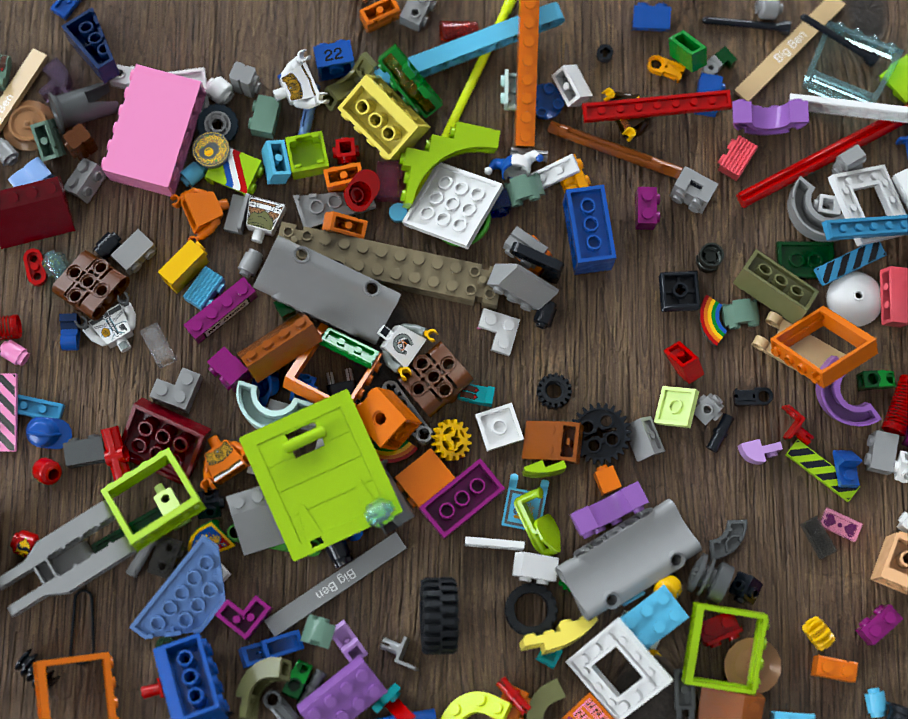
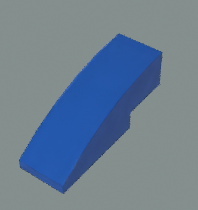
[238,629,304,669]

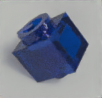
[490,188,512,218]

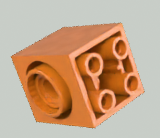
[356,387,422,451]

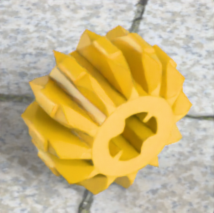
[802,616,835,651]

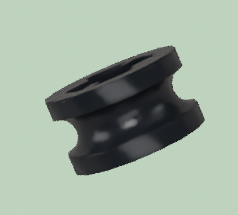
[596,44,613,63]

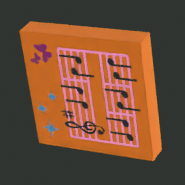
[561,692,614,719]

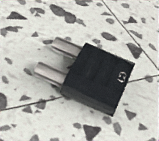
[326,368,360,404]

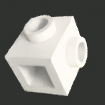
[893,450,908,483]

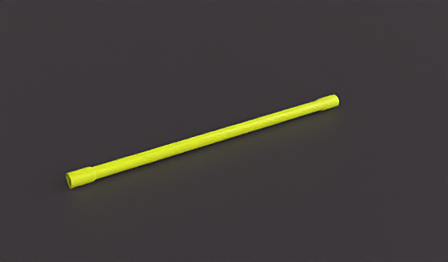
[413,0,517,202]

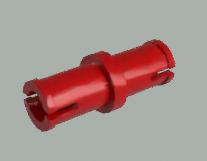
[496,676,532,716]

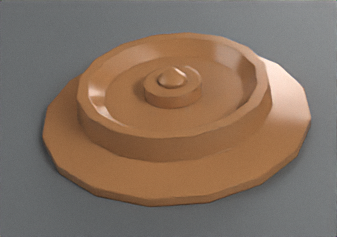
[3,100,54,152]
[724,638,781,694]

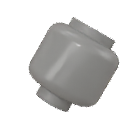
[755,0,783,20]

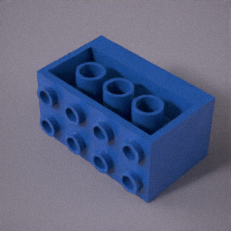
[562,185,616,275]
[153,633,230,719]

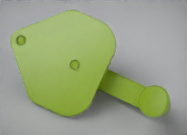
[513,487,561,556]

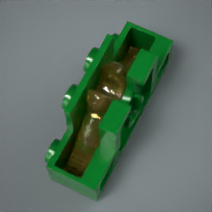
[378,43,443,119]

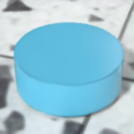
[389,203,408,223]

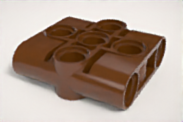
[52,250,130,321]
[397,341,475,418]

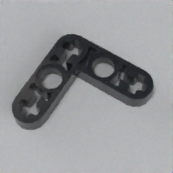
[510,242,565,284]

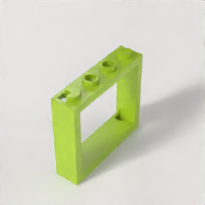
[100,448,206,552]
[681,601,770,695]

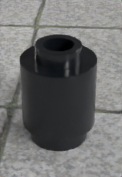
[94,231,122,259]
[533,301,557,329]

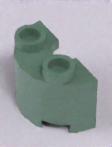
[504,173,545,208]
[720,298,761,330]
[300,614,336,649]

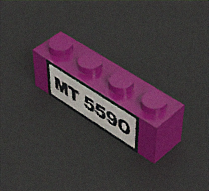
[184,277,258,344]

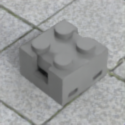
[669,166,718,214]

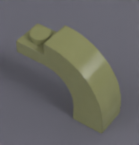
[323,52,378,112]
[235,657,292,719]
[525,678,566,719]

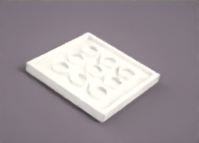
[402,163,504,249]

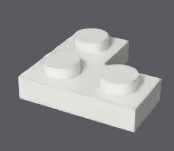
[478,308,520,356]

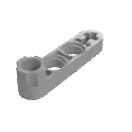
[382,380,432,445]

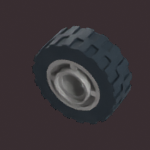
[197,104,239,144]

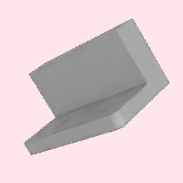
[224,193,250,235]
[626,416,665,462]

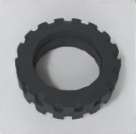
[504,583,558,636]

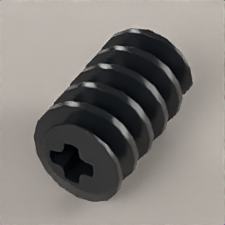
[15,649,60,689]

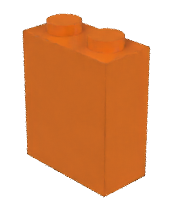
[394,448,455,509]

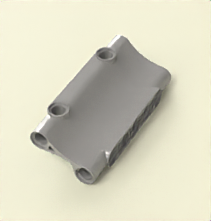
[253,235,401,345]
[555,499,702,621]

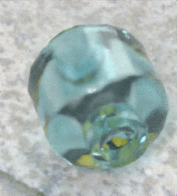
[41,250,70,279]
[364,498,395,527]

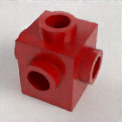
[332,137,360,165]

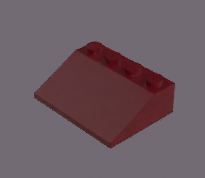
[0,176,76,249]
[122,398,212,486]

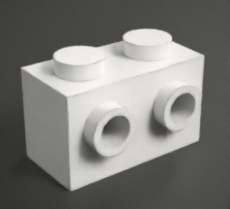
[551,65,593,107]
[512,552,559,585]

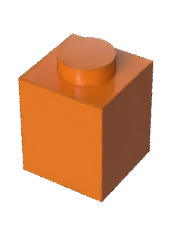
[593,464,622,496]

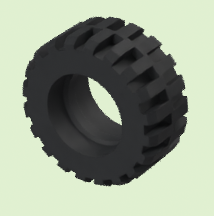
[420,577,459,655]

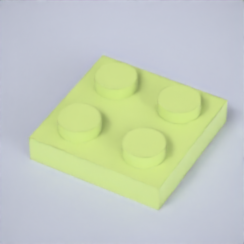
[654,386,699,428]

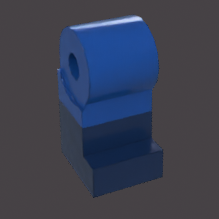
[59,313,81,351]

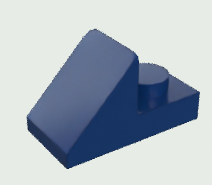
[832,450,862,488]

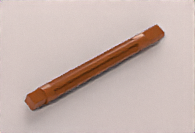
[547,121,683,179]

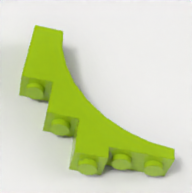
[399,121,500,209]

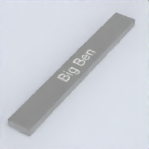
[264,532,407,637]

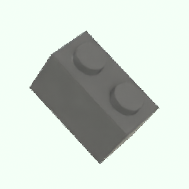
[63,434,106,469]

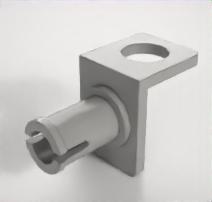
[380,636,419,671]

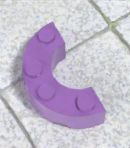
[732,98,809,135]
[815,355,882,426]
[570,481,649,539]

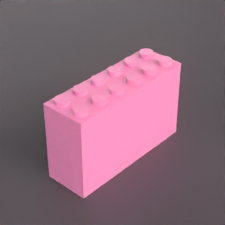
[101,64,206,197]

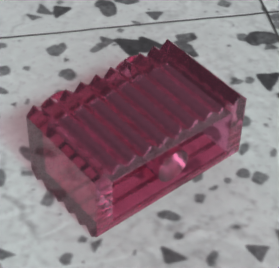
[376,161,404,202]

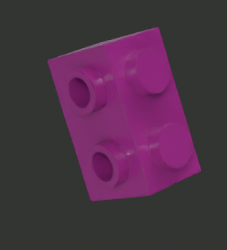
[635,187,660,230]
[855,604,903,646]

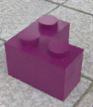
[207,346,252,392]
[215,595,273,640]

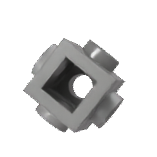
[694,393,724,425]

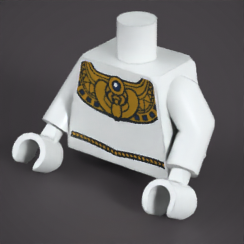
[273,49,330,109]

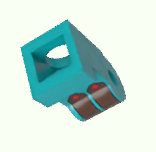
[457,384,495,407]

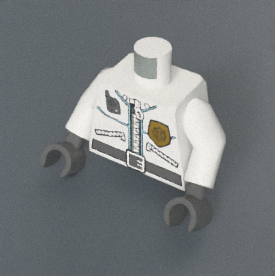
[75,292,136,353]

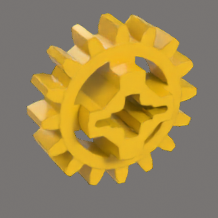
[431,419,472,461]

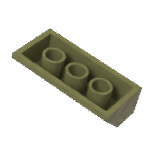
[733,249,819,324]

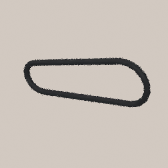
[69,589,95,665]

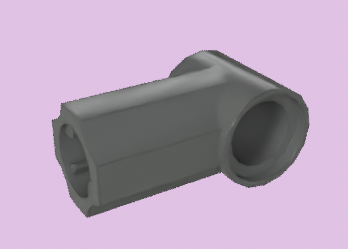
[263,690,299,719]

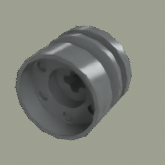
[686,553,735,605]

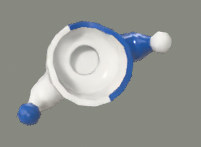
[484,150,544,180]

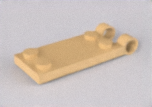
[752,311,846,378]

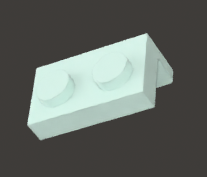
[500,69,517,111]

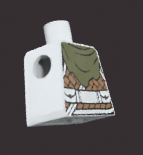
[246,196,286,243]

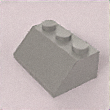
[487,264,559,312]

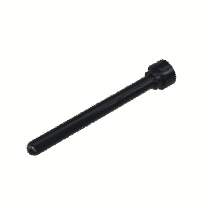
[800,14,879,67]
[702,17,791,36]

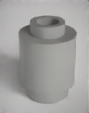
[0,138,19,166]
[238,248,263,278]

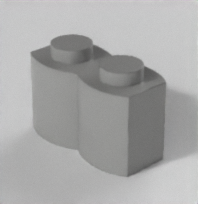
[832,144,866,174]

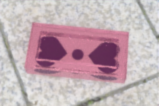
[818,508,863,542]

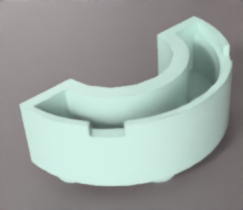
[236,381,313,429]

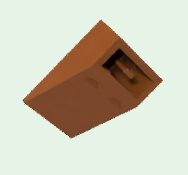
[522,421,583,464]

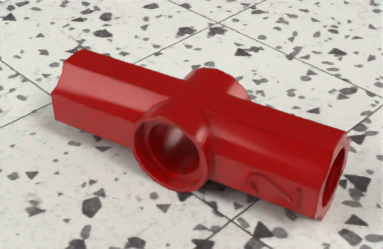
[100,426,130,481]

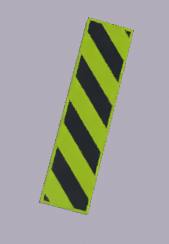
[785,439,860,502]

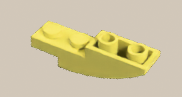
[519,616,598,655]

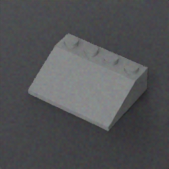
[226,486,285,556]

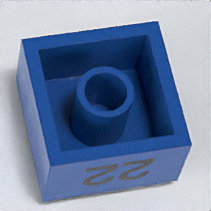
[313,39,355,81]

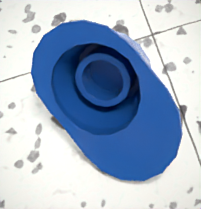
[251,372,280,407]
[26,417,72,449]

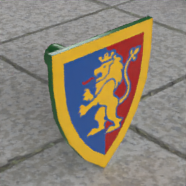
[188,519,236,552]

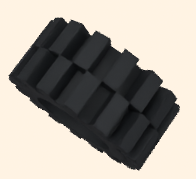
[536,373,572,410]

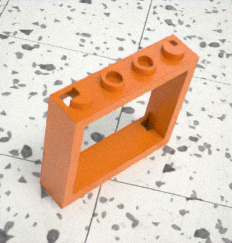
[770,305,878,388]
[282,323,382,406]
[33,652,120,719]

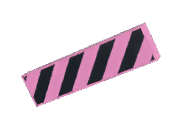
[0,374,18,452]

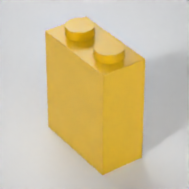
[158,239,209,294]

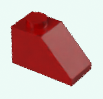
[663,341,704,384]

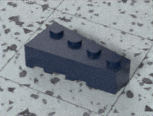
[61,7,120,84]

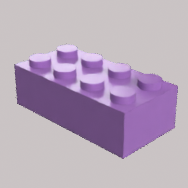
[296,655,388,719]

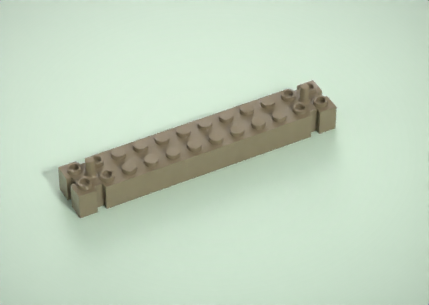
[278,221,499,311]

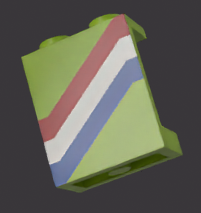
[205,148,264,196]

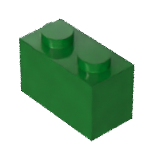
[669,30,707,73]

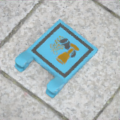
[501,474,549,530]

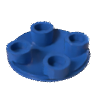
[536,83,564,120]

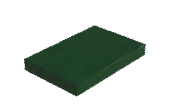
[776,241,834,280]

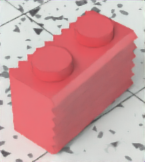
[718,135,758,181]

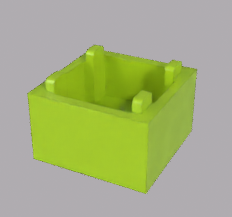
[285,131,329,180]

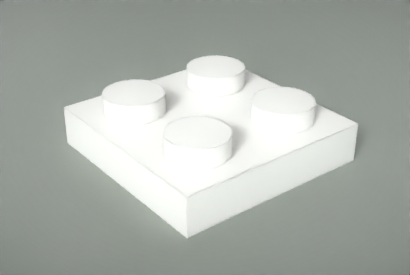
[475,403,524,452]

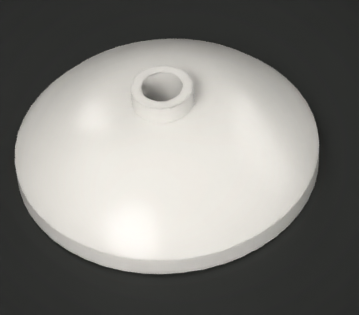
[826,271,881,327]

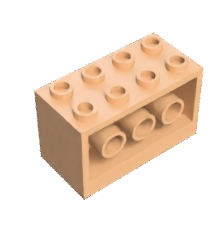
[870,531,908,595]

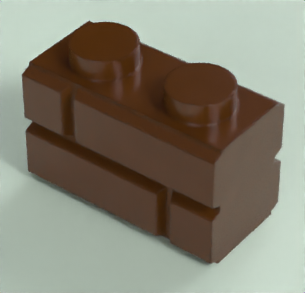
[63,123,98,161]

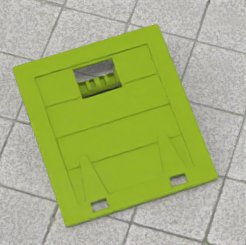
[239,389,403,561]

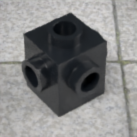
[197,489,225,519]
[728,571,763,605]

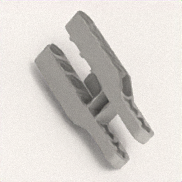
[0,500,137,617]

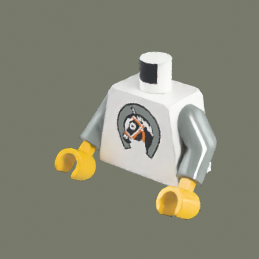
[377,323,439,381]

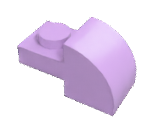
[738,439,783,465]
[332,620,368,662]

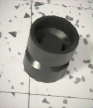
[695,243,724,273]

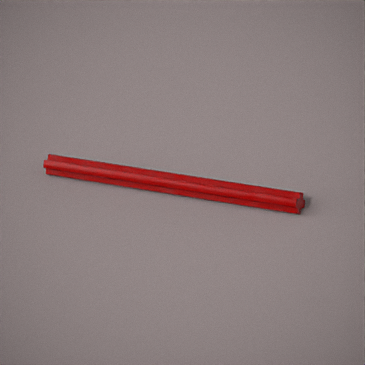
[736,105,908,208]

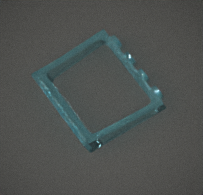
[801,20,904,103]

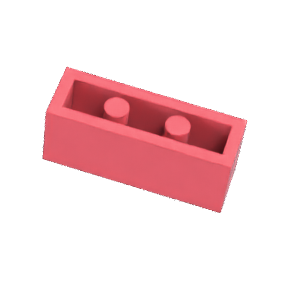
[880,266,908,328]

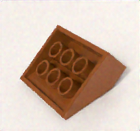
[237,312,323,383]

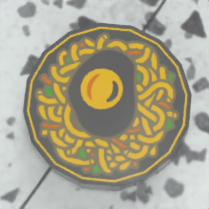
[192,131,231,169]

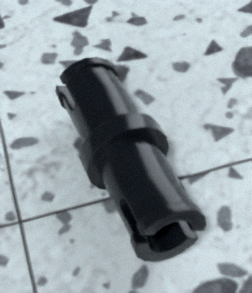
[706,413,734,453]

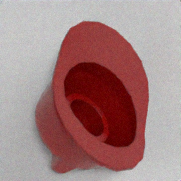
[344,169,380,212]

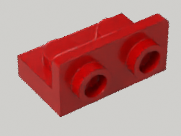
[700,613,743,649]

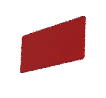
[385,698,416,719]

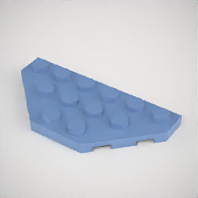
[129,535,226,639]

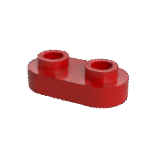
[23,248,48,286]

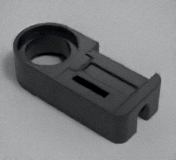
[733,387,773,406]

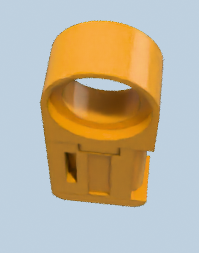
[647,55,685,83]

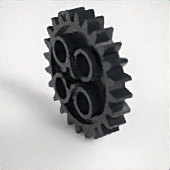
[572,403,632,465]

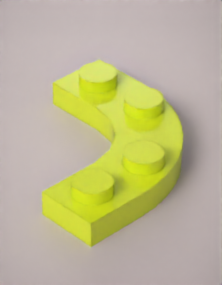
[441,691,513,719]

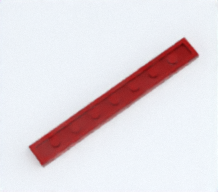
[582,90,732,123]

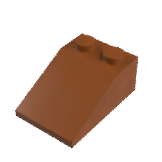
[696,687,765,719]

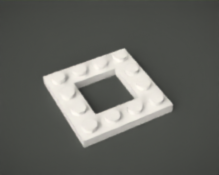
[828,164,907,247]
[565,617,673,719]

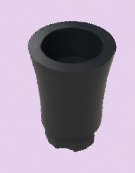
[318,537,353,569]

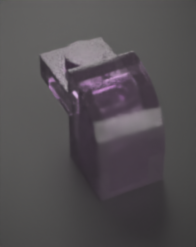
[38,57,72,103]

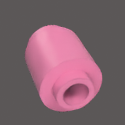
[0,340,30,366]

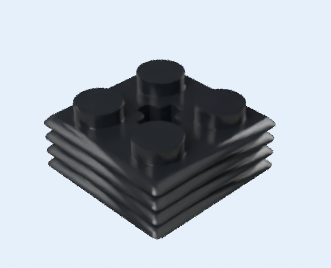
[659,271,701,312]

